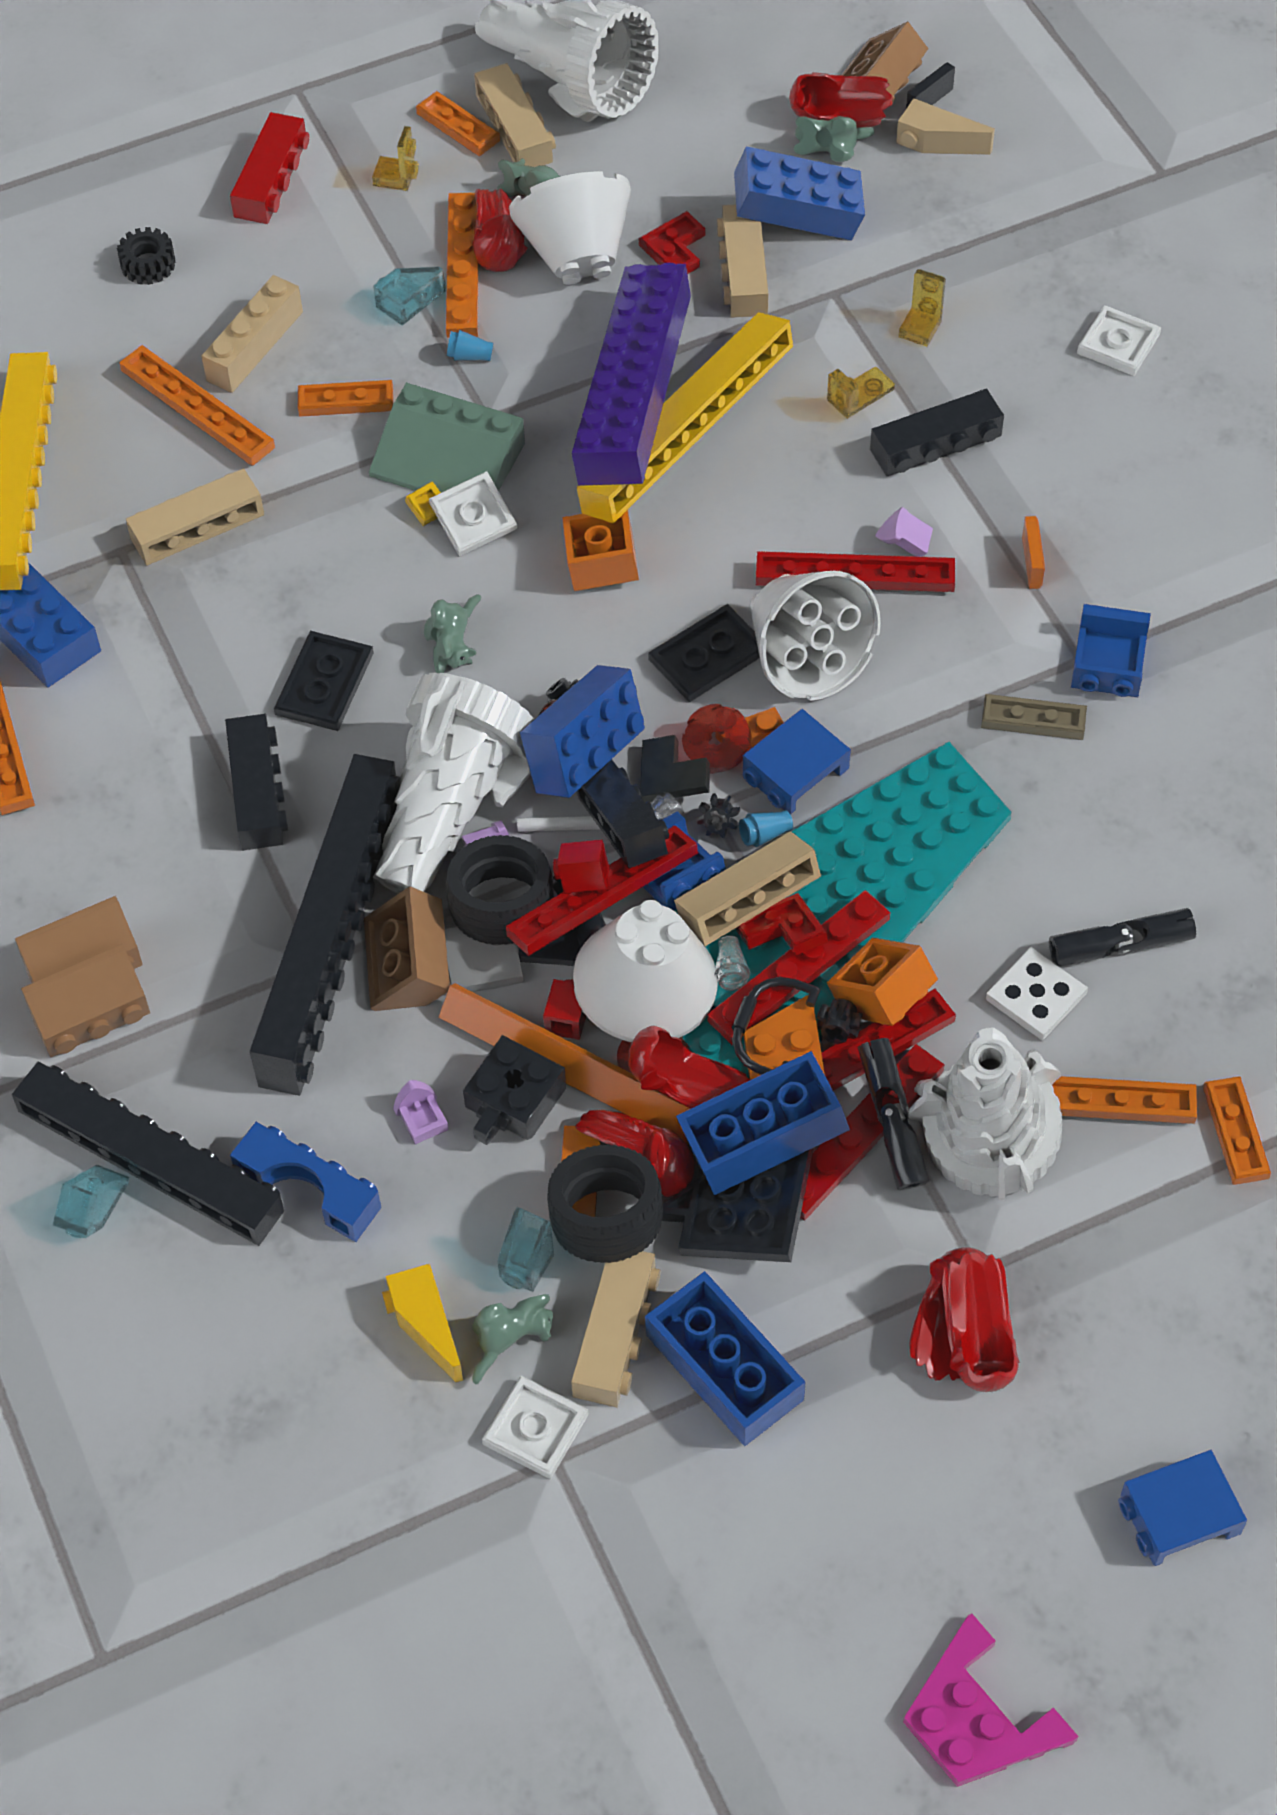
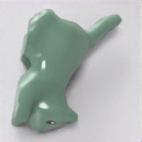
[794,116,875,162]
[497,158,561,197]
[424,594,481,673]
[472,1294,554,1384]

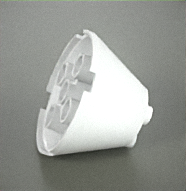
[509,171,631,285]
[750,571,881,701]
[573,900,718,1042]

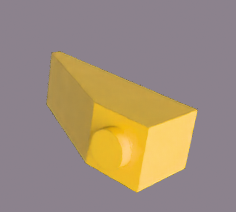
[382,1263,463,1382]

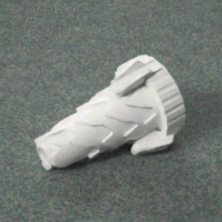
[475,0,658,122]
[373,673,535,894]
[909,1027,1062,1200]

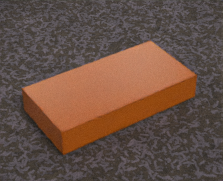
[1022,516,1045,589]

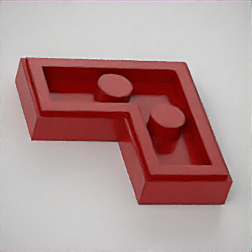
[639,211,706,274]
[735,893,828,955]

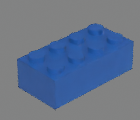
[734,146,865,240]
[0,562,101,688]
[520,665,645,798]
[676,1051,850,1195]
[645,1271,806,1447]

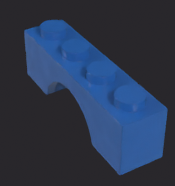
[230,1121,382,1242]

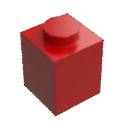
[553,839,609,893]
[543,979,586,1040]

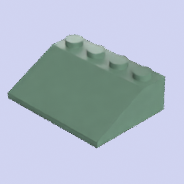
[369,382,525,493]

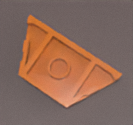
[744,995,825,1080]

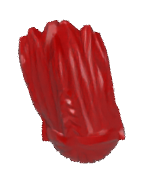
[789,72,893,128]
[473,188,528,272]
[628,1025,750,1108]
[575,1110,695,1197]
[909,1247,987,1381]
[942,1252,1020,1392]

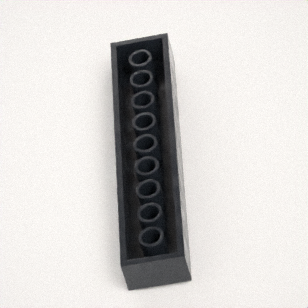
[249,754,401,1096]

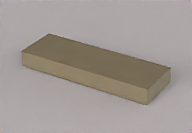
[981,694,1087,740]

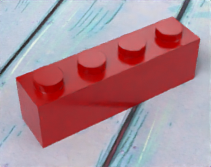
[230,112,309,224]

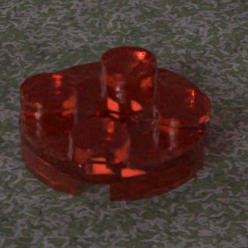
[682,704,752,774]

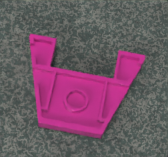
[903,1613,1079,1787]

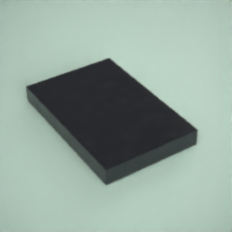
[648,604,760,702]
[274,630,374,731]

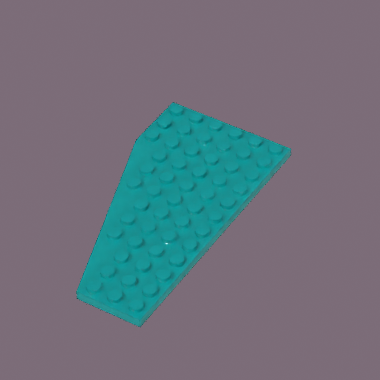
[674,741,1012,1078]

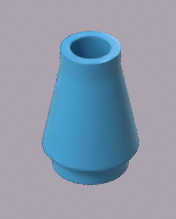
[446,330,494,361]
[739,810,793,847]

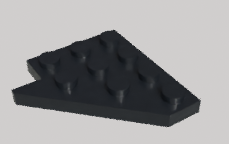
[662,1148,814,1263]

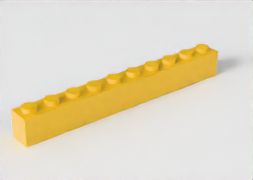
[576,312,793,523]
[0,352,57,590]

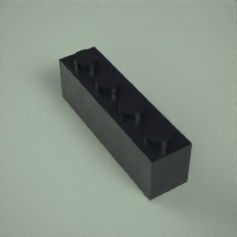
[870,388,1004,477]
[225,713,288,851]
[577,759,669,869]

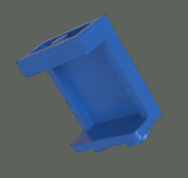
[1071,604,1151,698]
[743,709,851,815]
[643,811,726,911]
[1118,1449,1247,1566]

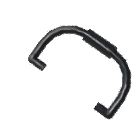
[732,977,820,1075]

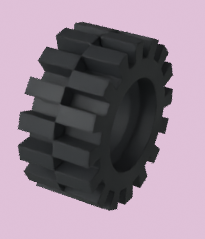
[117,227,176,285]

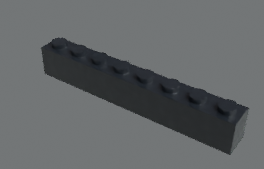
[11,1061,284,1246]

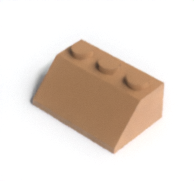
[842,21,928,102]
[364,886,450,1011]
[14,895,143,983]
[21,944,150,1058]

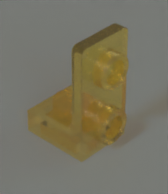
[372,126,419,191]
[899,269,946,347]
[827,367,895,419]

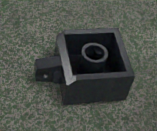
[463,1035,566,1145]

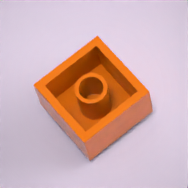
[562,510,639,591]
[827,938,938,1026]

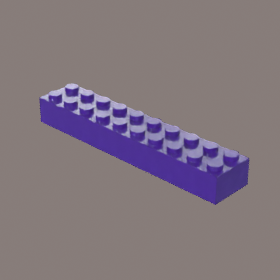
[571,263,691,486]

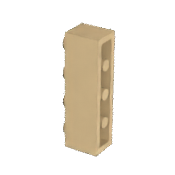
[474,63,556,167]
[717,205,769,318]
[201,275,303,393]
[126,468,264,566]
[674,831,821,946]
[571,1251,661,1408]

